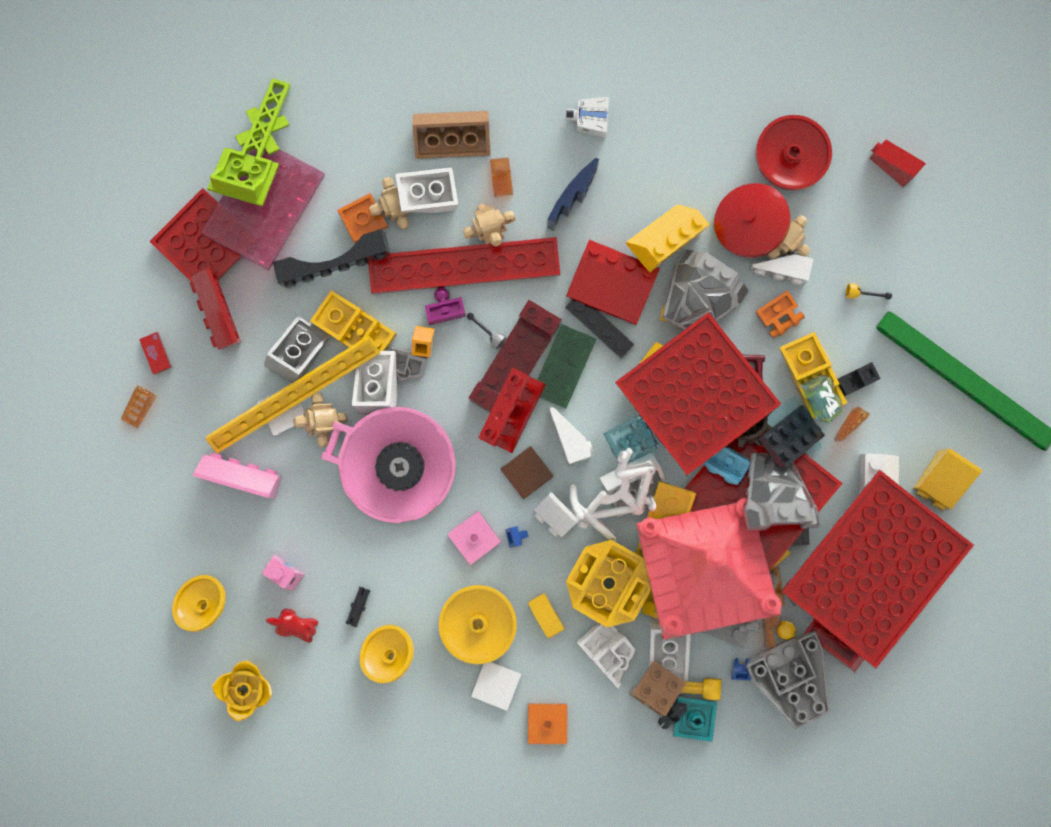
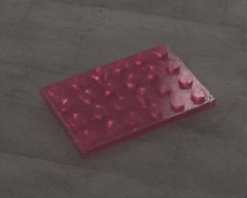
[201,139,325,271]

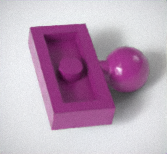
[425,288,466,326]

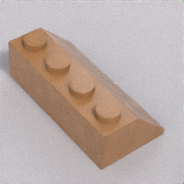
[412,111,491,159]

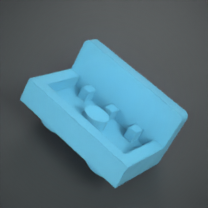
[704,446,750,485]

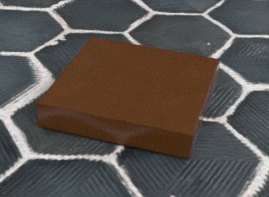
[500,446,554,500]

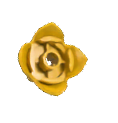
[212,661,272,721]

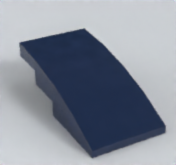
[547,158,599,231]

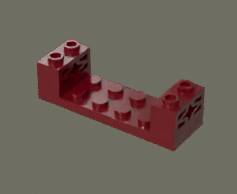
[468,300,562,413]

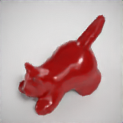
[266,608,318,643]

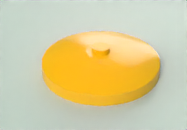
[439,585,517,664]

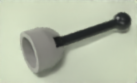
[467,313,506,349]

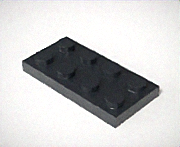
[758,404,825,470]

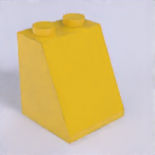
[913,448,983,511]

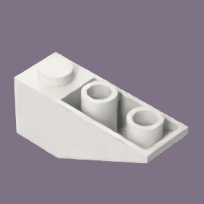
[749,254,813,286]

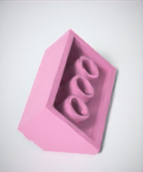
[193,453,282,499]

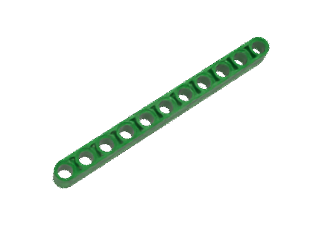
[876,311,1051,451]

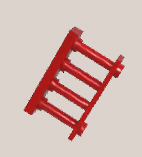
[478,368,546,453]

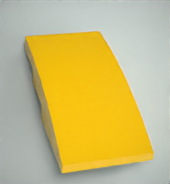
[310,290,397,351]
[779,332,847,419]

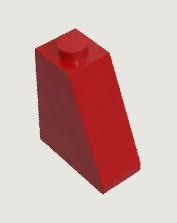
[869,140,926,187]

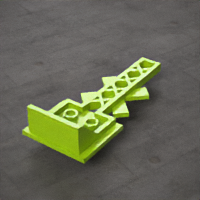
[207,78,290,207]

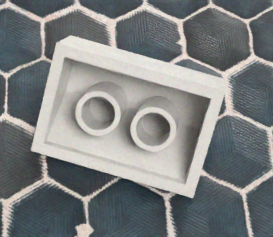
[600,453,666,517]
[859,454,899,493]

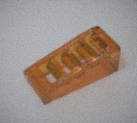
[121,385,157,428]
[834,406,870,442]

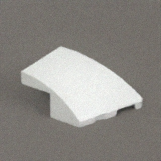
[576,623,636,688]

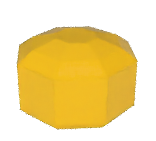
[776,620,796,640]

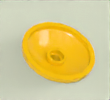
[172,575,226,632]
[359,625,414,684]

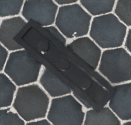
[565,299,634,359]

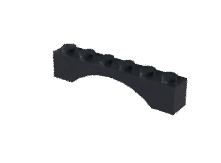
[272,229,391,288]

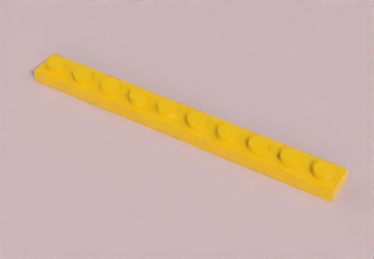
[206,336,380,454]

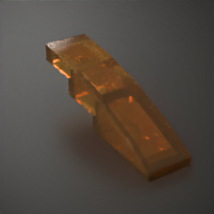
[763,566,785,648]

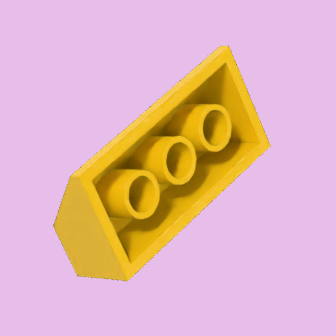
[625,204,710,272]

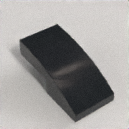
[837,362,881,397]

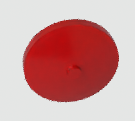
[755,115,832,191]
[714,183,791,258]

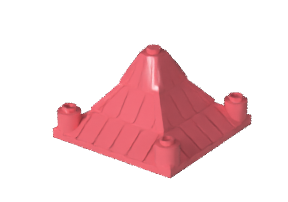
[636,498,781,640]

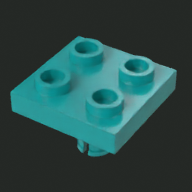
[673,696,717,742]

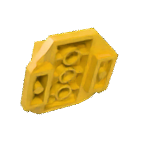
[566,540,651,627]

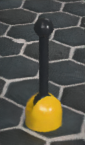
[845,283,892,300]

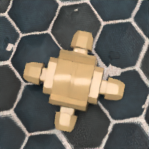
[369,177,410,230]
[463,204,516,246]
[767,215,811,260]
[293,393,347,447]

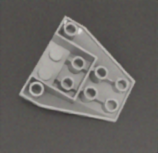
[746,631,830,729]

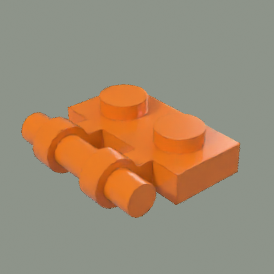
[755,290,805,338]

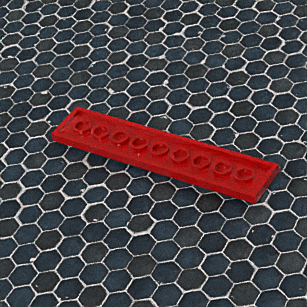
[368,237,560,294]

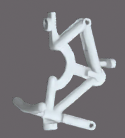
[569,448,656,542]

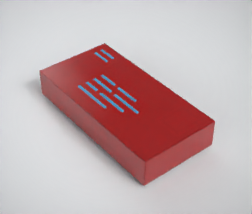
[139,332,172,375]

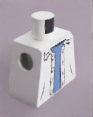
[566,97,609,138]

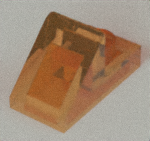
[490,157,513,197]

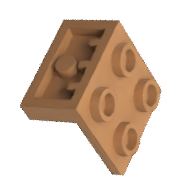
[629,661,686,716]

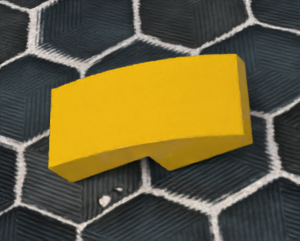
[528,593,565,639]

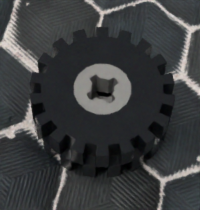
[375,442,425,491]

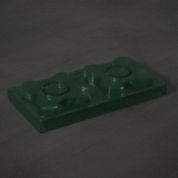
[537,324,597,409]

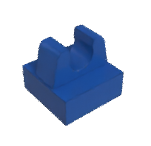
[505,526,529,548]
[731,658,751,681]

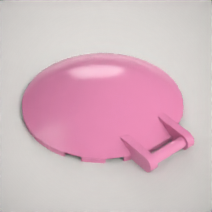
[321,407,455,523]

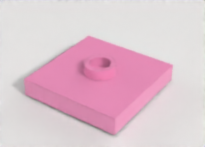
[447,511,501,565]

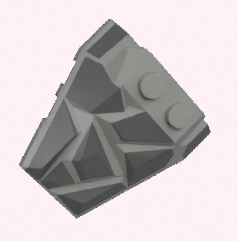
[662,249,748,331]
[744,453,821,530]

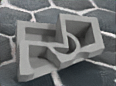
[390,346,428,382]

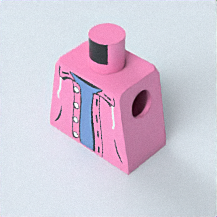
[262,554,305,591]

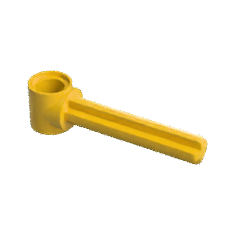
[680,678,722,700]

